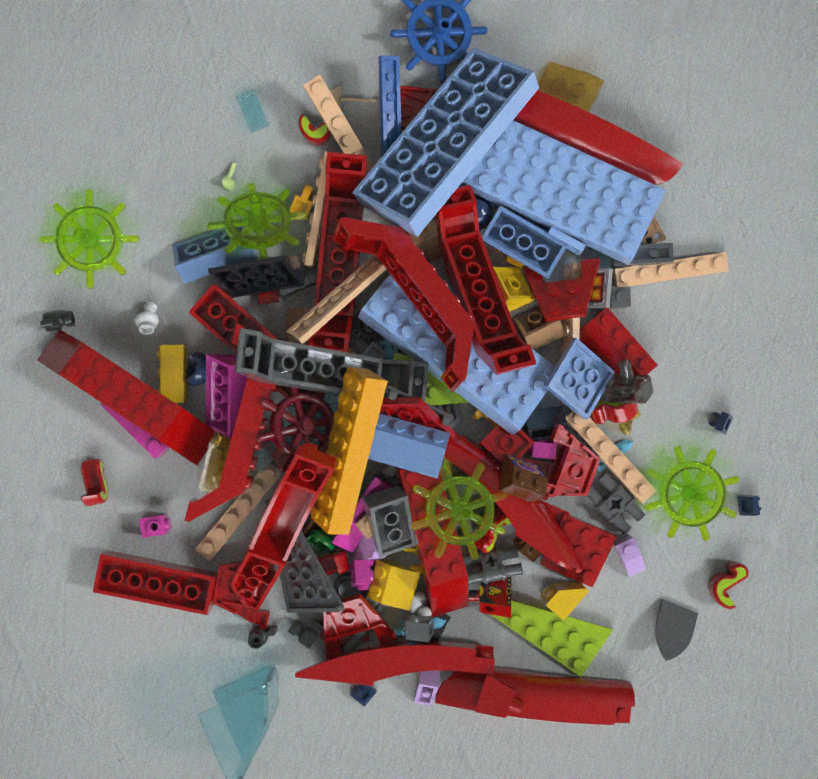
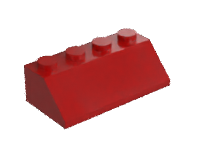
[579,308,658,391]

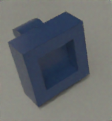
[708,411,733,435]
[737,495,761,516]
[350,684,377,707]

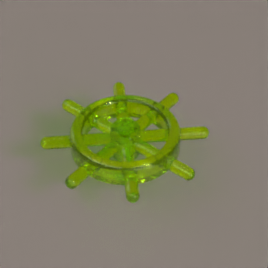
[207,183,308,259]
[39,189,139,289]
[644,446,740,541]
[410,461,508,560]

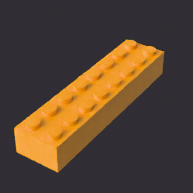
[311,367,388,535]

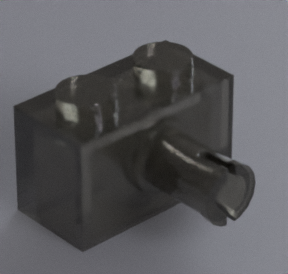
[605,359,654,404]

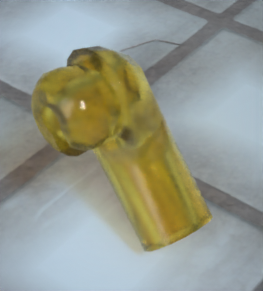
[619,409,641,435]

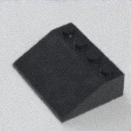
[208,255,305,298]

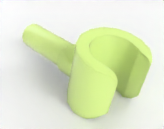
[222,162,236,191]

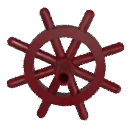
[256,387,334,472]

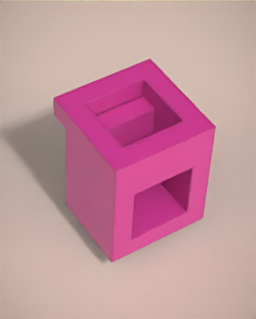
[527,439,557,459]
[139,513,171,538]
[350,560,374,590]

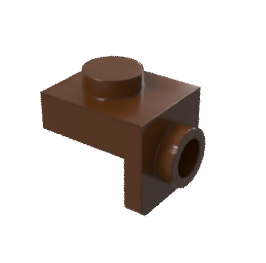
[512,536,542,562]

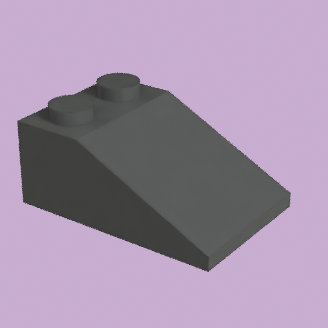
[362,485,416,558]

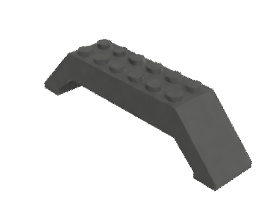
[235,328,429,402]

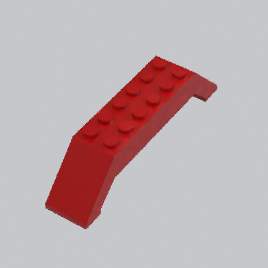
[308,152,367,353]
[435,185,537,375]
[334,217,475,393]
[184,324,278,522]
[37,330,219,466]
[394,466,468,617]

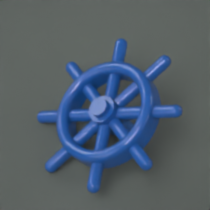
[390,0,488,83]

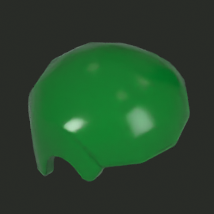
[306,528,335,554]

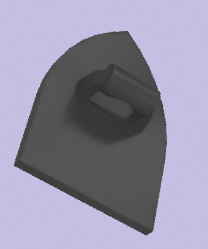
[655,599,698,661]

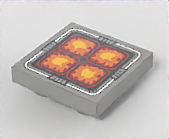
[580,268,613,308]

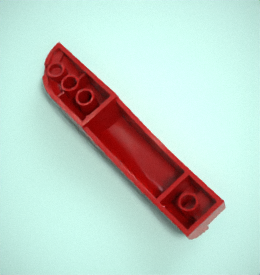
[513,90,683,185]
[444,433,584,573]
[295,641,495,686]
[435,667,635,725]

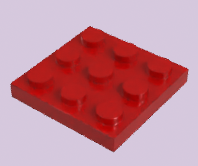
[540,513,617,588]

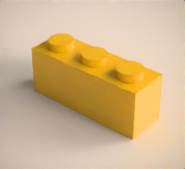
[157,345,188,403]

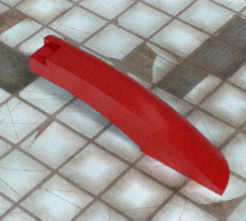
[232,443,336,612]

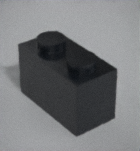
[524,406,567,441]

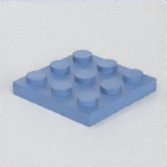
[544,338,615,420]

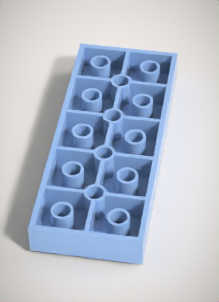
[353,47,539,237]
[459,120,666,265]
[358,275,555,435]

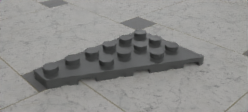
[264,499,345,613]

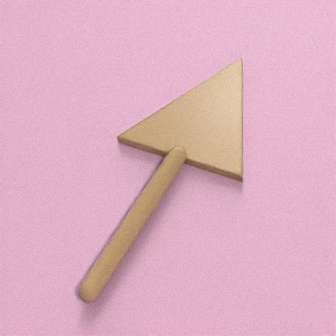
[329,85,377,109]

